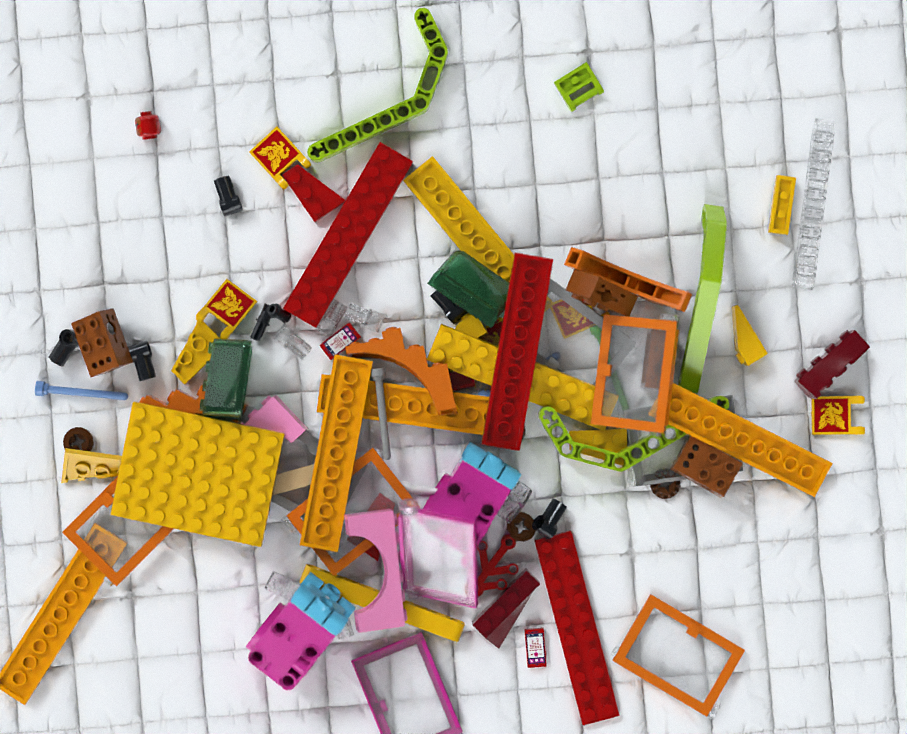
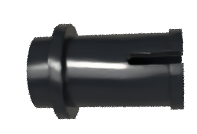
[267,303,291,323]

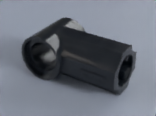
[214,175,243,217]
[430,285,468,324]
[48,329,79,367]
[128,341,156,381]
[532,498,567,539]

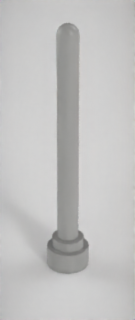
[370,368,391,460]

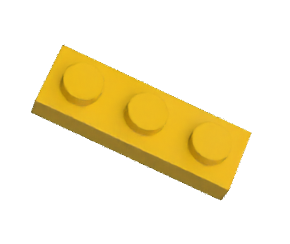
[768,175,796,235]

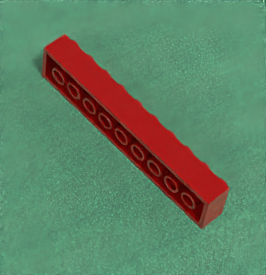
[283,142,413,328]

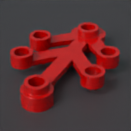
[465,534,519,597]

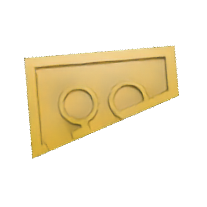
[171,321,226,385]
[569,429,627,466]
[61,448,122,483]

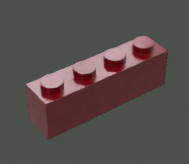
[794,330,870,399]
[472,568,540,649]

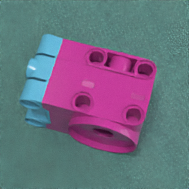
[417,441,521,553]
[246,572,356,690]

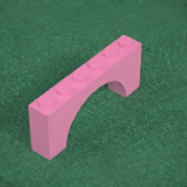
[240,395,308,443]
[344,509,407,633]

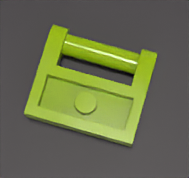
[554,62,604,112]

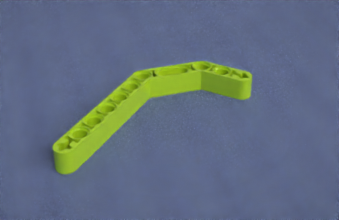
[307,8,448,163]
[678,204,727,393]
[538,396,729,472]

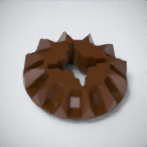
[63,427,94,452]
[650,468,681,499]
[506,512,536,542]

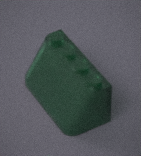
[427,250,509,328]
[199,339,253,421]

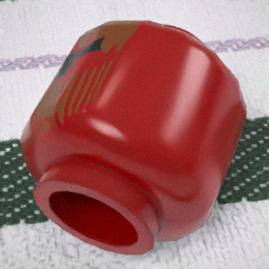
[135,111,161,140]

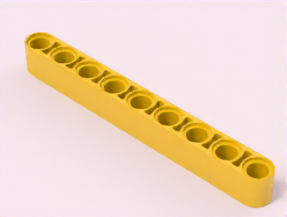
[299,564,465,642]

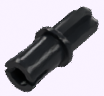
[250,303,271,341]

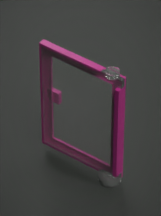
[398,499,478,609]
[351,629,464,734]

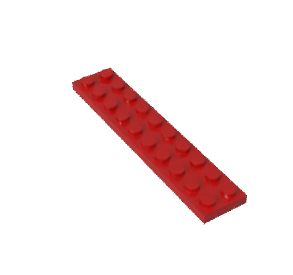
[481,252,554,451]
[534,530,620,725]

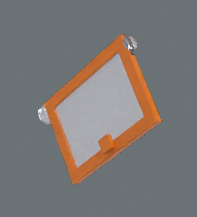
[591,314,679,437]
[282,448,420,576]
[62,476,174,586]
[611,594,745,719]

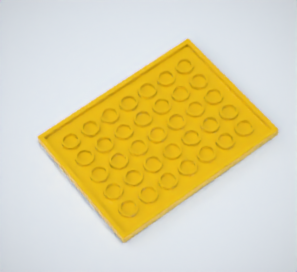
[111,401,285,547]

